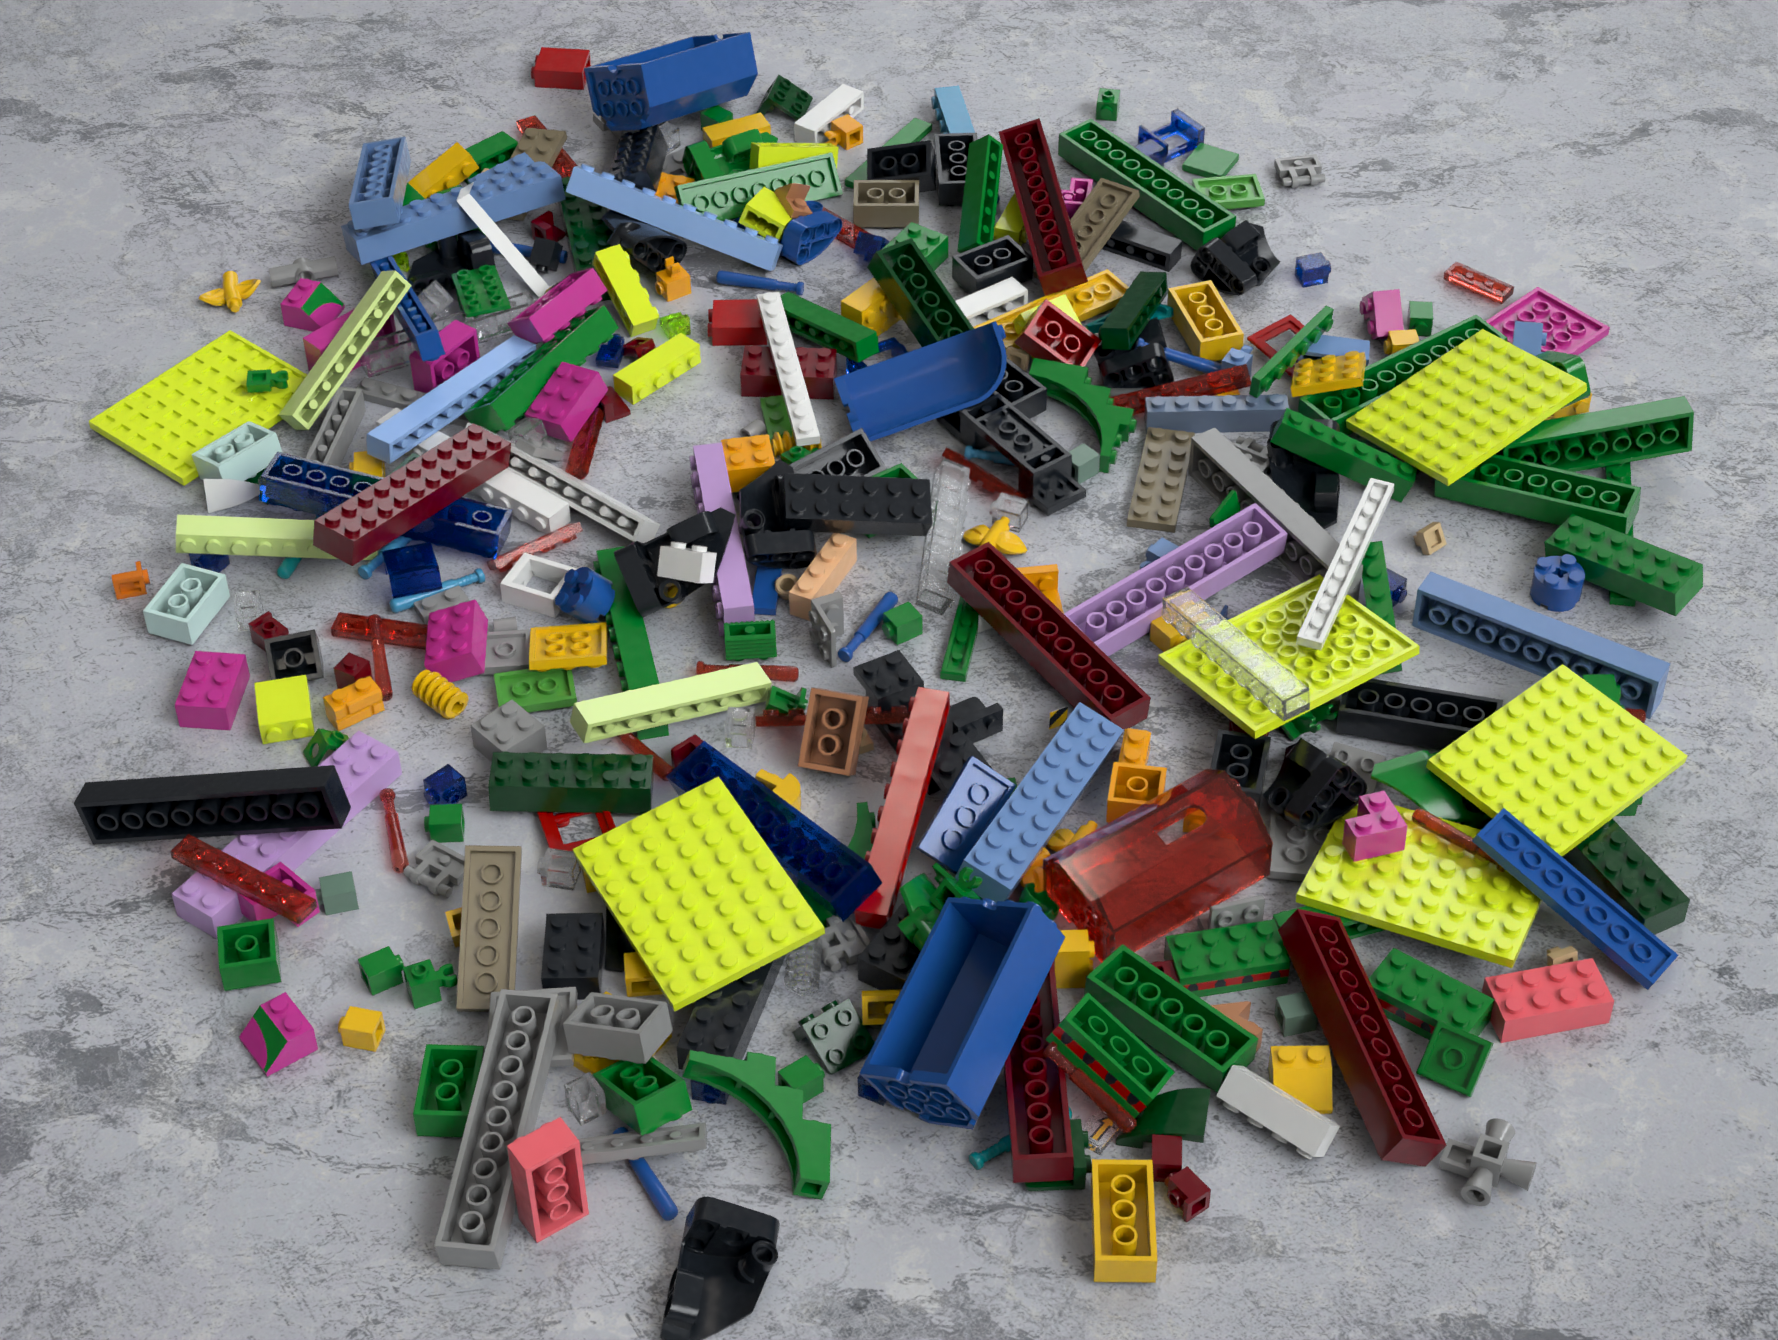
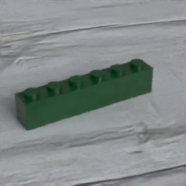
[1098,271,1168,350]

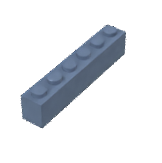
[1144,394,1289,434]

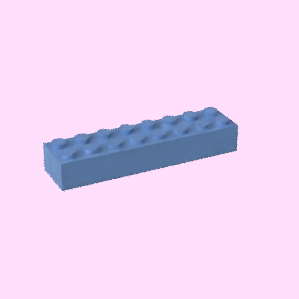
[349,137,411,231]

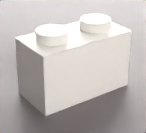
[657,542,717,583]

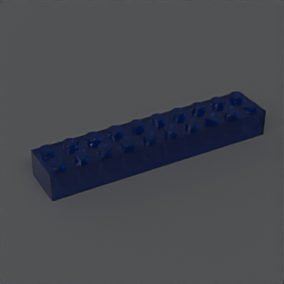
[259,452,513,559]
[666,741,882,922]

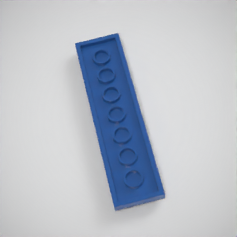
[1472,808,1678,990]

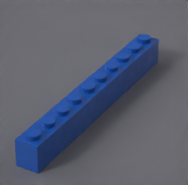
[370,255,445,362]

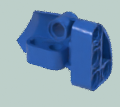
[734,200,842,265]

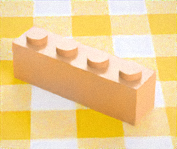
[789,533,857,621]

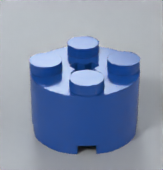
[1530,554,1585,612]
[555,567,615,624]

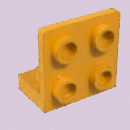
[1017,564,1064,614]

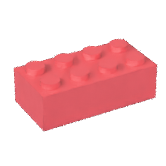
[1482,958,1614,1043]
[507,1117,589,1243]

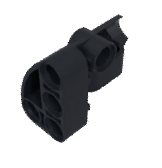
[1094,317,1174,390]
[738,460,817,569]
[1262,738,1367,831]
[660,1196,780,1340]

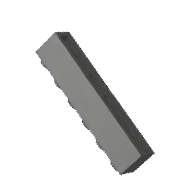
[296,387,366,502]

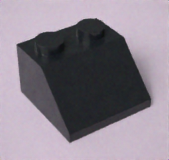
[264,629,324,681]

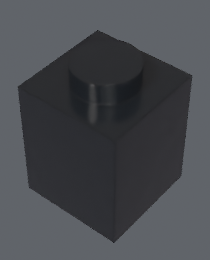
[529,237,563,273]

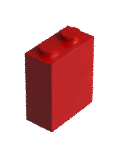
[531,47,591,90]
[708,299,767,346]

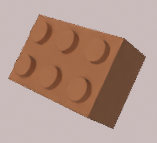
[798,688,869,776]

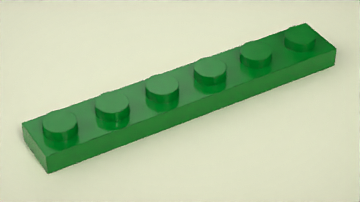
[1249,305,1334,398]
[1361,541,1402,674]

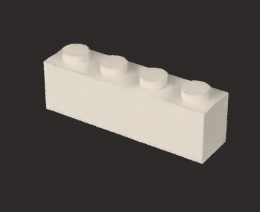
[794,84,864,143]
[955,277,1028,327]
[1216,1065,1340,1159]

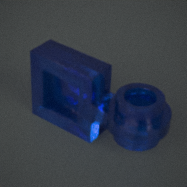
[595,333,625,369]

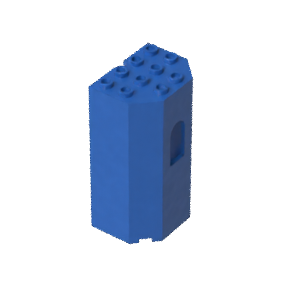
[584,32,758,131]
[859,896,1065,1130]

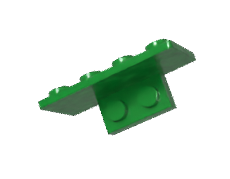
[451,265,511,327]

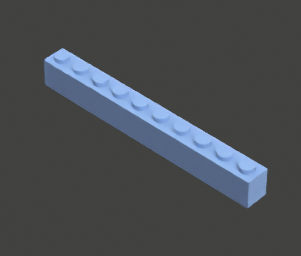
[566,164,783,271]
[366,335,536,464]

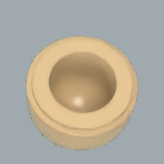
[775,574,798,600]

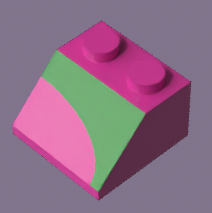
[280,278,345,332]
[239,992,318,1077]

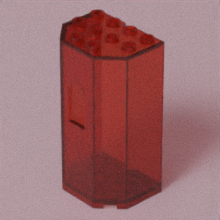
[1043,769,1273,963]

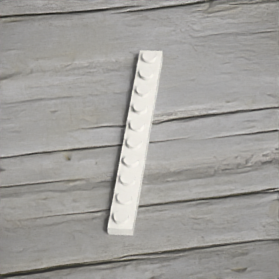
[757,292,820,446]
[1296,478,1395,651]

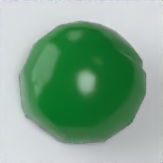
[1019,883,1059,921]

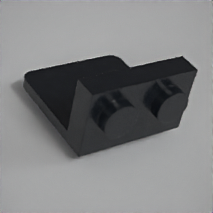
[944,697,1003,743]

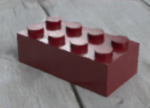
[740,345,837,400]

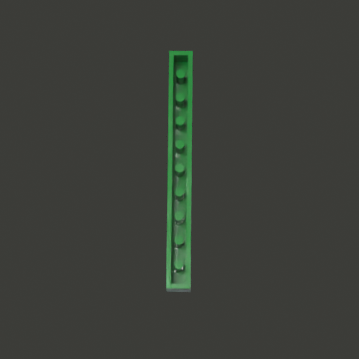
[593,546,669,741]

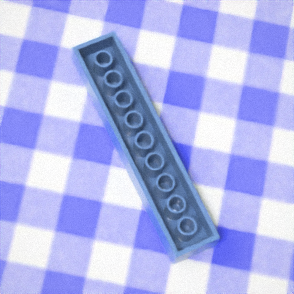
[341,161,566,265]
[1412,571,1671,719]
[955,702,1124,903]

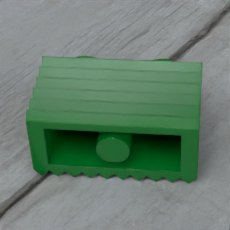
[724,619,777,661]

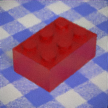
[1014,299,1101,367]

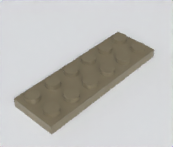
[506,128,567,221]
[1033,178,1140,279]
[1127,427,1195,533]
[456,845,522,1012]

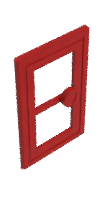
[1247,314,1304,378]
[537,811,616,859]

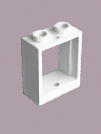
[500,553,577,618]

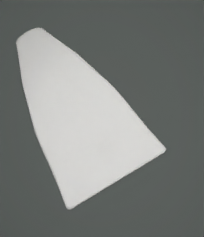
[203,479,261,513]

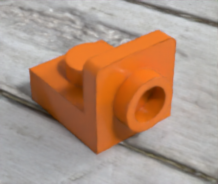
[112,561,150,600]

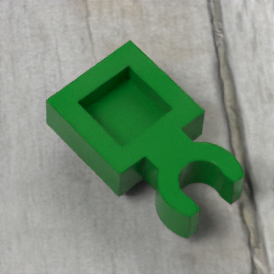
[246,369,289,393]

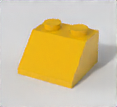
[1268,1045,1333,1114]

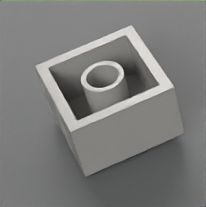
[471,700,547,762]

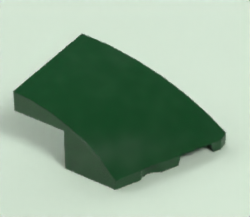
[1116,1088,1211,1149]

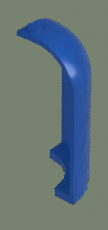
[834,321,1007,442]

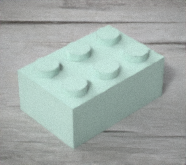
[191,421,284,481]
[143,563,230,645]

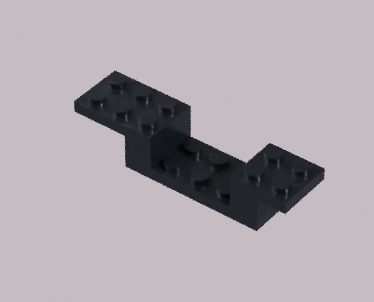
[936,393,1086,516]
[853,650,992,795]

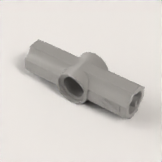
[269,256,339,288]

